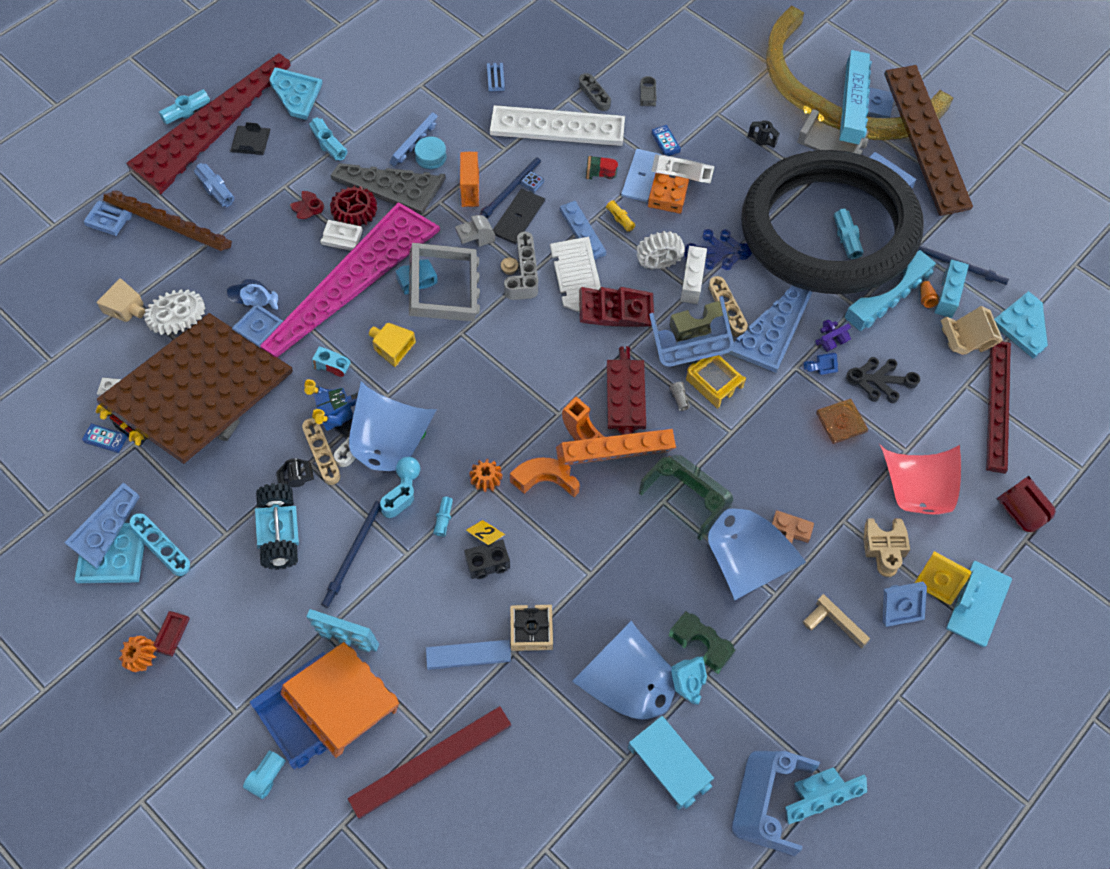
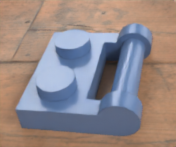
[83,200,132,236]

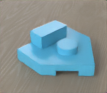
[671,657,707,705]

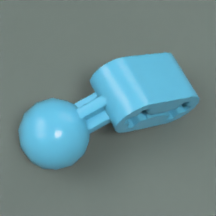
[380,456,421,518]

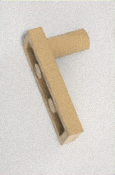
[803,594,870,648]

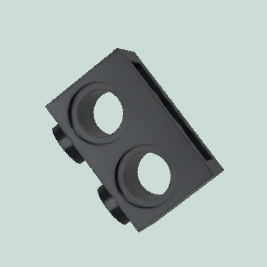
[464,539,510,579]

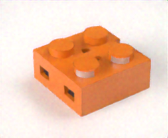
[648,173,689,214]

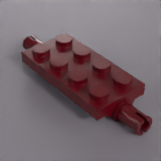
[607,346,646,435]

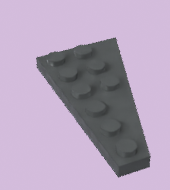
[331,163,446,215]

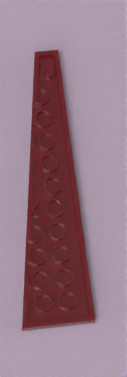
[126,53,291,195]

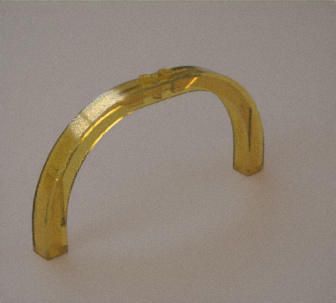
[766,5,954,140]

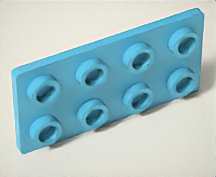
[946,561,1012,647]

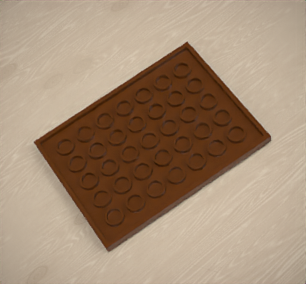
[97,313,293,464]

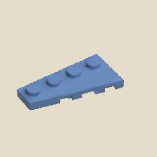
[64,483,139,569]

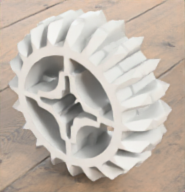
[636,231,685,270]

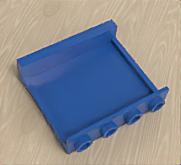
[250,652,327,769]

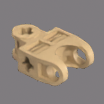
[863,518,910,577]

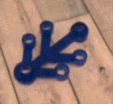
[684,229,752,270]

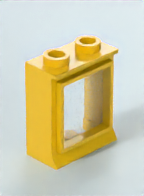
[686,355,746,409]

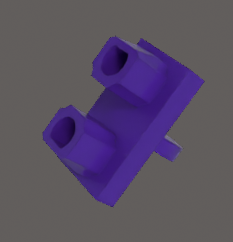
[815,319,851,352]

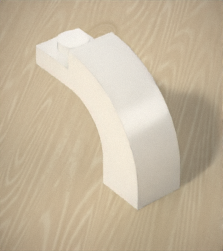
[651,154,714,183]

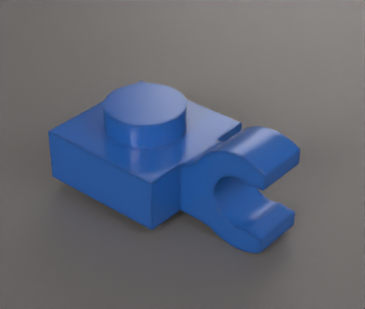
[803,353,838,375]

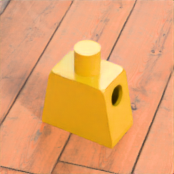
[369,323,416,367]

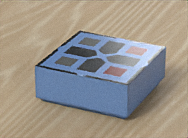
[521,171,544,193]

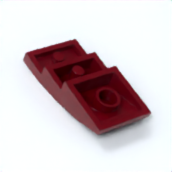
[579,287,654,327]

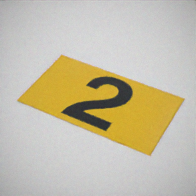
[466,520,506,545]

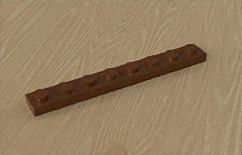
[103,190,232,251]

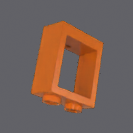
[460,151,479,207]

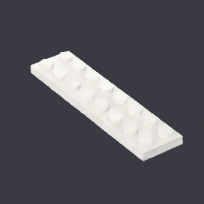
[490,106,625,146]

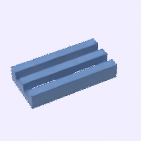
[487,63,505,91]

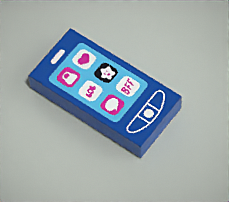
[651,125,681,156]
[82,423,128,453]

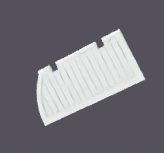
[550,237,601,313]

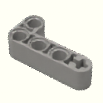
[504,232,538,300]

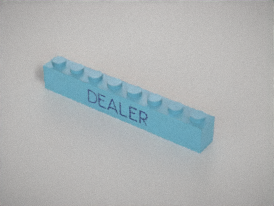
[839,50,872,145]

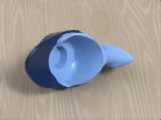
[226,279,278,310]

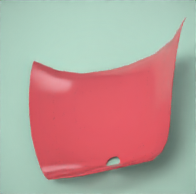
[879,444,961,514]

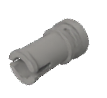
[669,382,690,411]

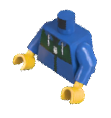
[304,379,358,431]

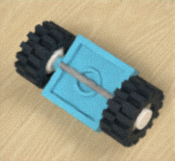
[255,483,299,570]

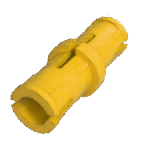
[606,200,636,232]

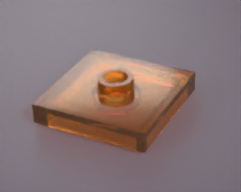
[816,398,868,444]

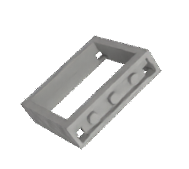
[409,243,480,322]

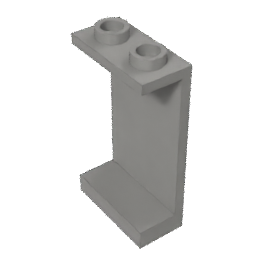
[797,109,869,155]

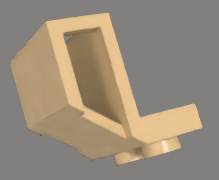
[941,306,1003,355]

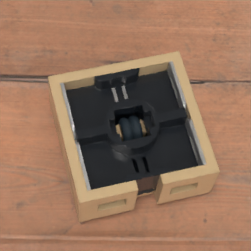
[510,605,553,651]

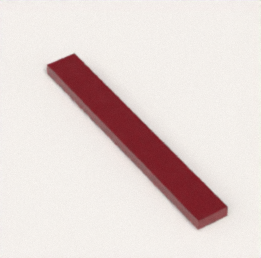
[986,341,1011,474]
[347,706,511,819]

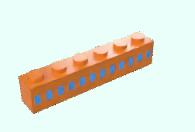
[556,429,676,466]

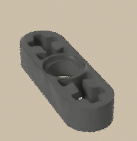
[579,73,611,111]

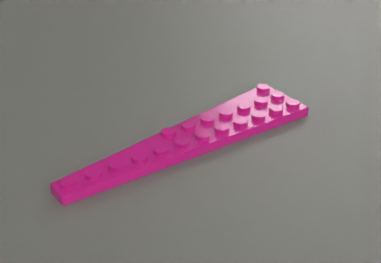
[260,202,440,357]

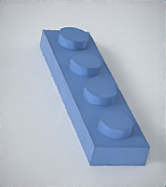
[389,112,438,167]
[560,201,606,260]

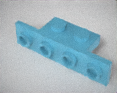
[785,767,867,824]

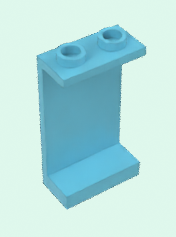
[628,716,714,810]

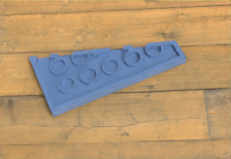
[727,285,813,373]

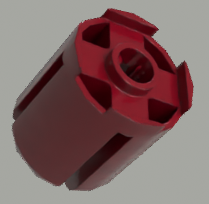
[996,475,1056,533]

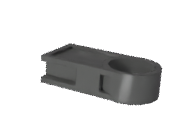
[640,76,657,106]

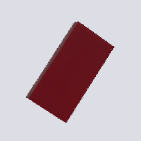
[153,611,190,657]

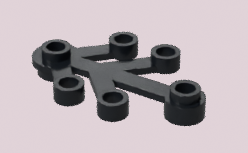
[846,357,920,403]

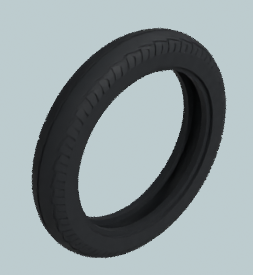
[741,150,924,294]

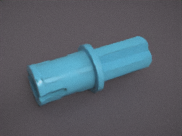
[433,497,453,537]

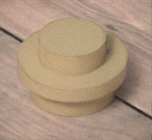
[501,258,518,275]

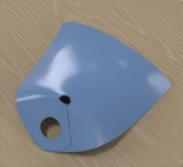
[349,381,437,471]
[708,508,806,601]
[572,621,675,720]

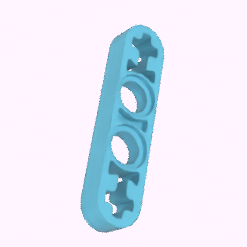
[130,513,190,576]

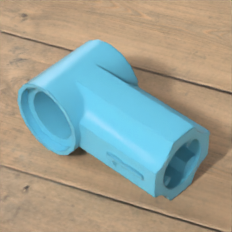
[243,750,286,799]

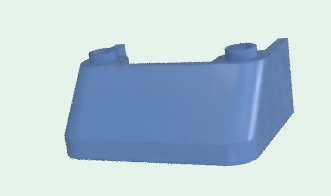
[649,296,734,367]
[732,751,820,856]

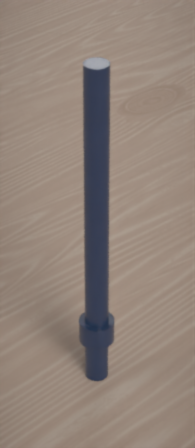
[479,157,541,219]
[918,245,1009,285]
[321,501,381,608]

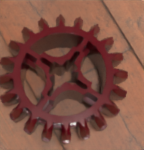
[330,185,377,226]

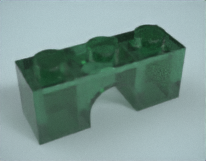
[669,611,736,675]

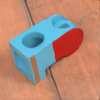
[312,346,351,377]

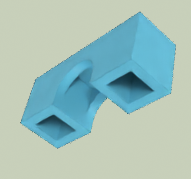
[934,259,969,318]

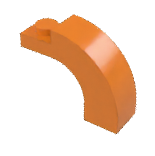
[562,397,604,441]
[510,457,580,497]

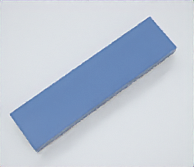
[426,640,511,670]

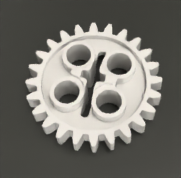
[144,289,206,335]

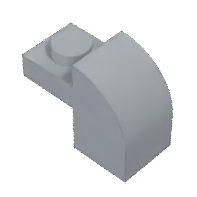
[455,215,495,247]

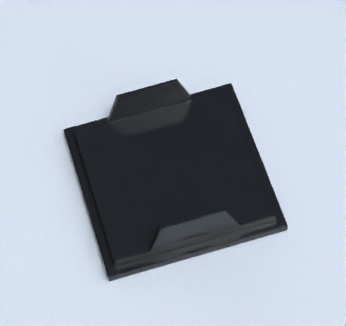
[230,122,271,155]

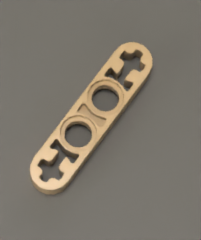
[708,276,748,337]
[302,418,341,485]

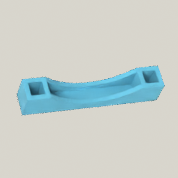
[844,250,936,331]

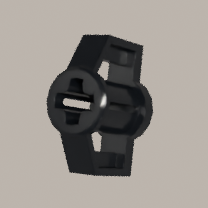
[748,120,780,148]
[276,458,314,488]

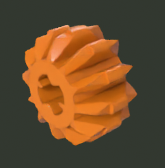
[469,459,503,492]
[119,635,157,672]

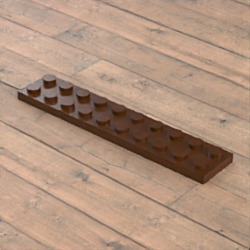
[884,65,973,216]

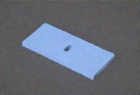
[621,149,662,202]

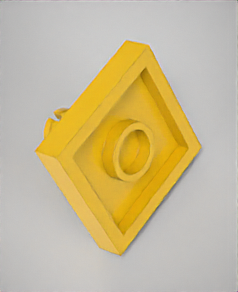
[914,551,972,605]

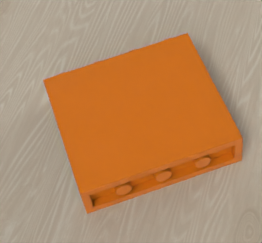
[281,642,399,758]

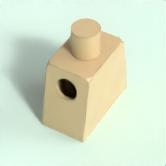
[96,278,145,322]

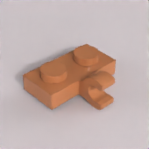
[772,510,814,544]

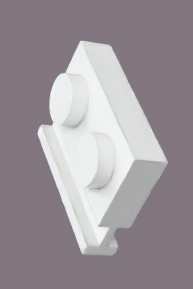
[321,220,363,251]

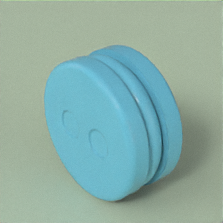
[415,137,447,169]

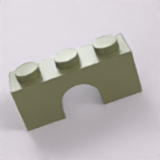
[669,301,730,342]

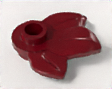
[290,191,324,219]

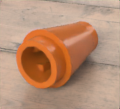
[920,281,939,308]

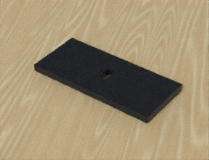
[493,188,545,244]

